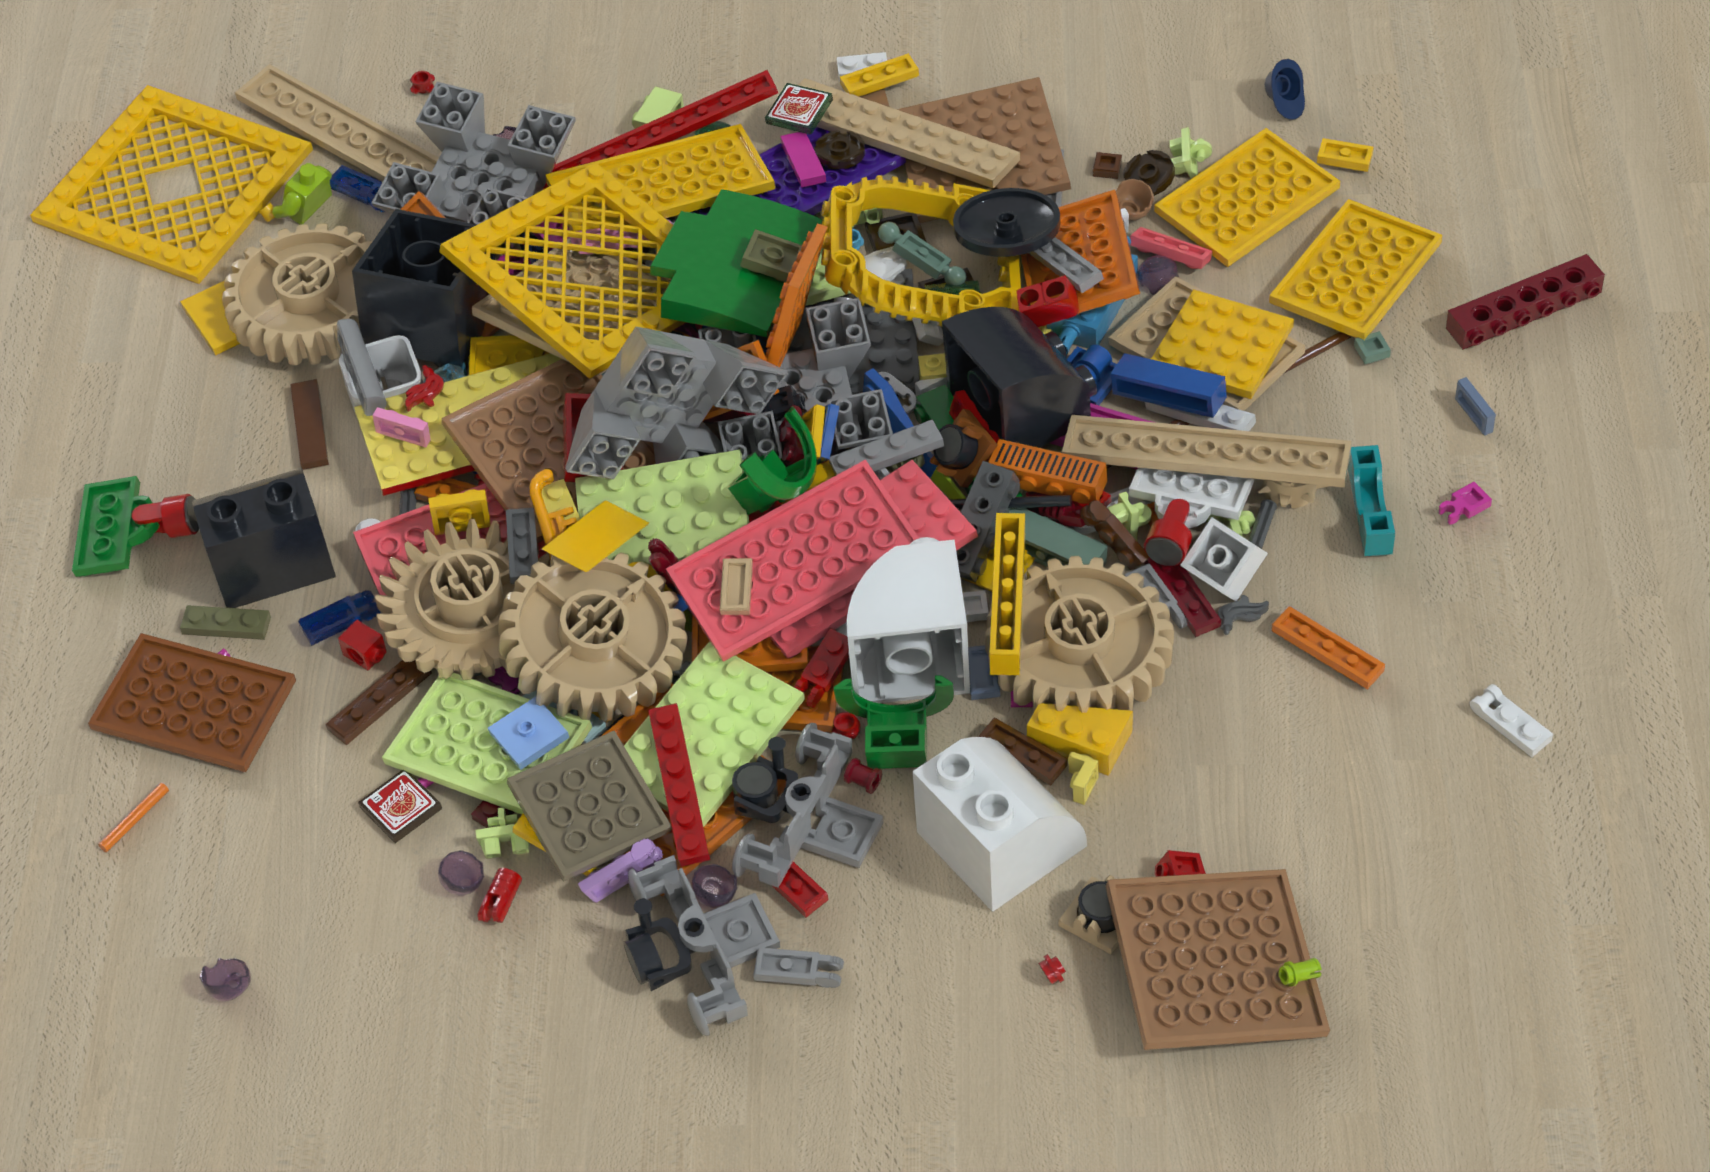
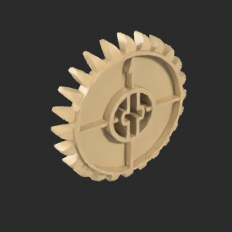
[375,519,551,680]

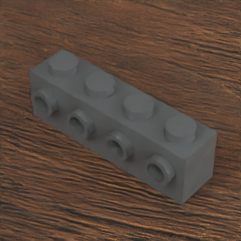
[956,461,1020,583]

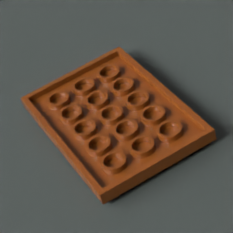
[88,633,296,772]

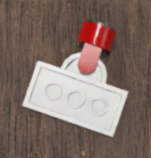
[1129,468,1254,566]

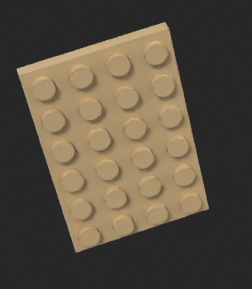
[1109,276,1305,411]

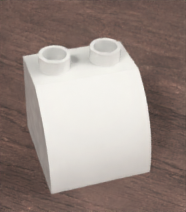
[847,537,970,703]
[913,737,1087,912]

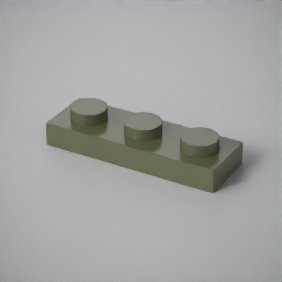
[180,605,271,640]

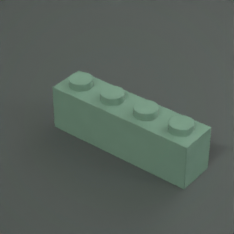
[1009,508,1107,568]

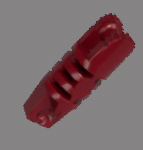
[1026,491,1086,528]
[648,538,679,594]

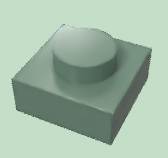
[1354,331,1391,364]

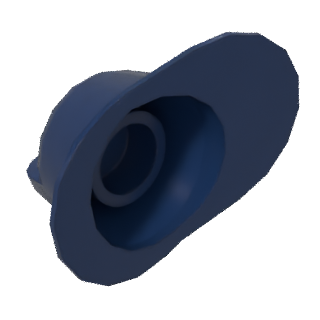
[1264,59,1305,120]

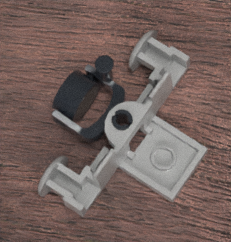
[623,855,780,1036]

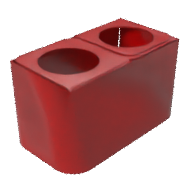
[1016,275,1079,327]

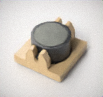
[1059,875,1119,954]

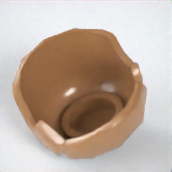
[1116,179,1154,221]

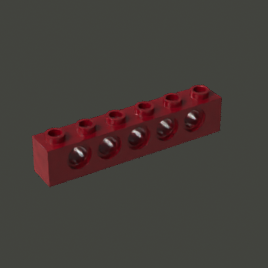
[1446,254,1605,350]

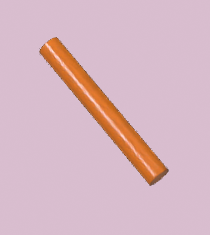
[98,783,169,852]

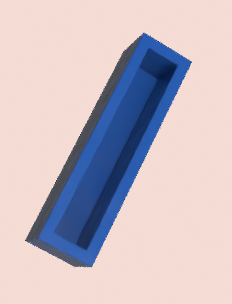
[1110,353,1227,418]

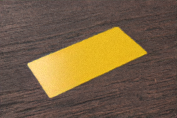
[542,500,649,572]

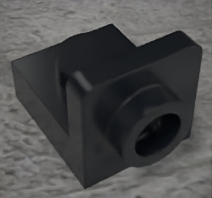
[762,385,805,420]

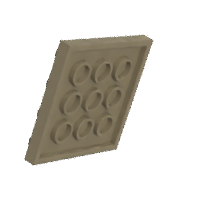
[507,730,672,882]

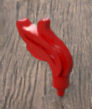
[405,365,444,412]

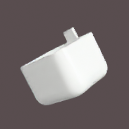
[339,335,424,412]

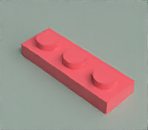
[1130,227,1213,269]

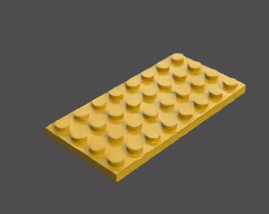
[545,124,775,231]

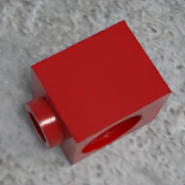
[338,620,387,671]

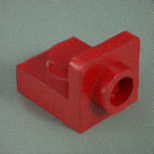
[1155,850,1206,877]

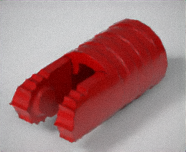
[477,868,522,923]

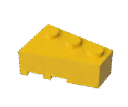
[1027,703,1133,776]

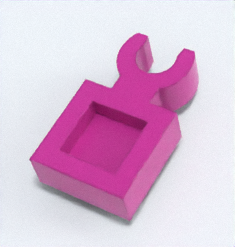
[1438,481,1492,525]

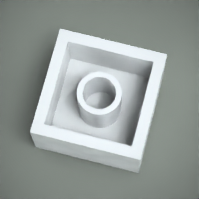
[1180,517,1268,601]

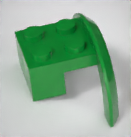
[728,406,817,515]
[834,675,954,769]

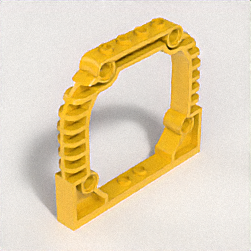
[821,175,1021,327]

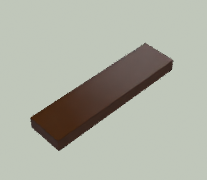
[290,379,329,470]
[326,659,432,745]

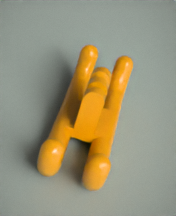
[529,469,577,560]

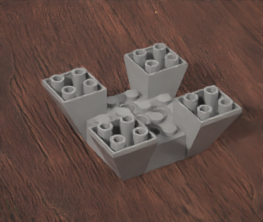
[372,82,576,249]
[698,298,893,465]
[565,327,788,479]

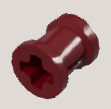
[844,758,883,794]

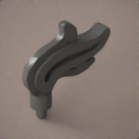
[1218,595,1269,635]

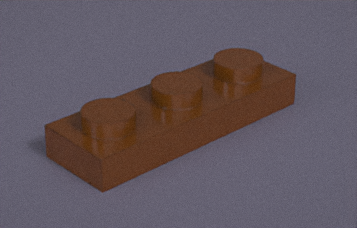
[978,717,1068,786]

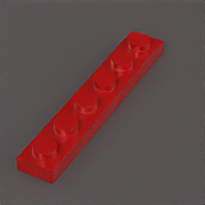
[648,703,710,867]

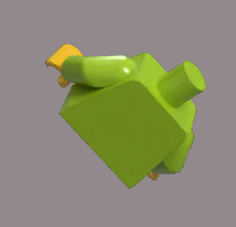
[258,163,332,224]

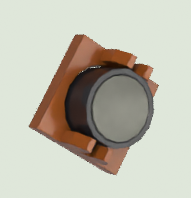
[930,409,998,488]

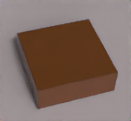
[1093,152,1122,179]

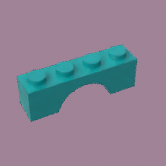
[1348,445,1395,556]

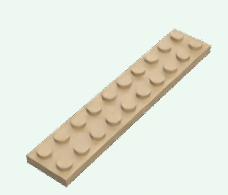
[235,64,439,182]
[796,78,1020,188]
[1062,415,1352,487]

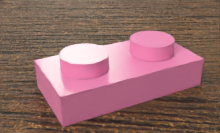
[372,407,431,448]

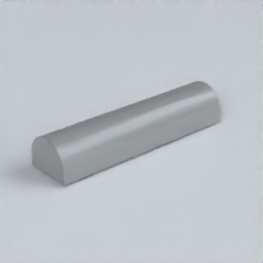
[337,319,387,416]

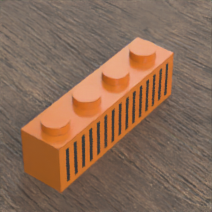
[988,439,1107,504]

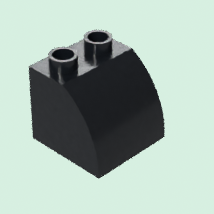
[352,209,496,368]
[942,307,1097,448]
[192,468,336,608]

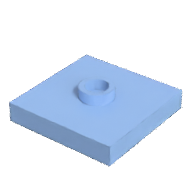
[488,696,570,770]

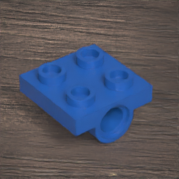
[1067,344,1117,405]

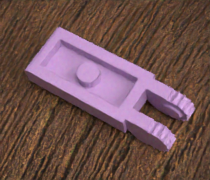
[578,838,663,903]

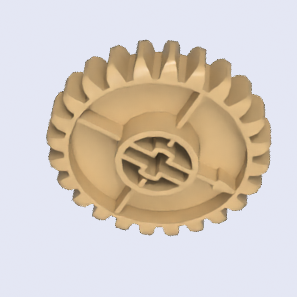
[222,223,372,366]
[498,553,687,722]
[985,556,1174,713]

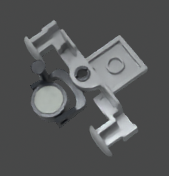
[732,723,883,888]

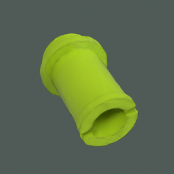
[1279,958,1322,987]

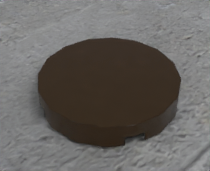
[814,131,865,169]
[1123,150,1175,196]

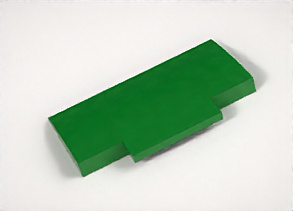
[650,189,822,337]

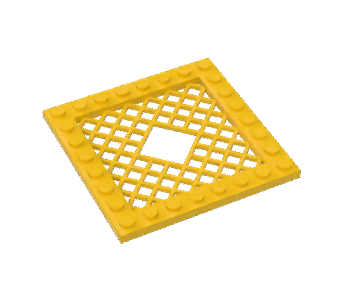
[30,85,313,284]
[440,162,686,379]

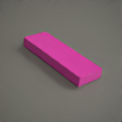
[780,131,826,187]

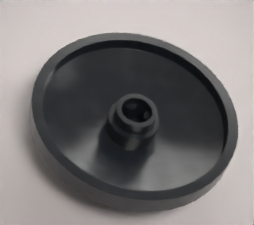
[953,188,1061,257]

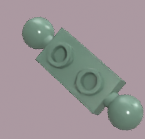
[878,222,966,288]

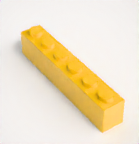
[989,513,1025,676]

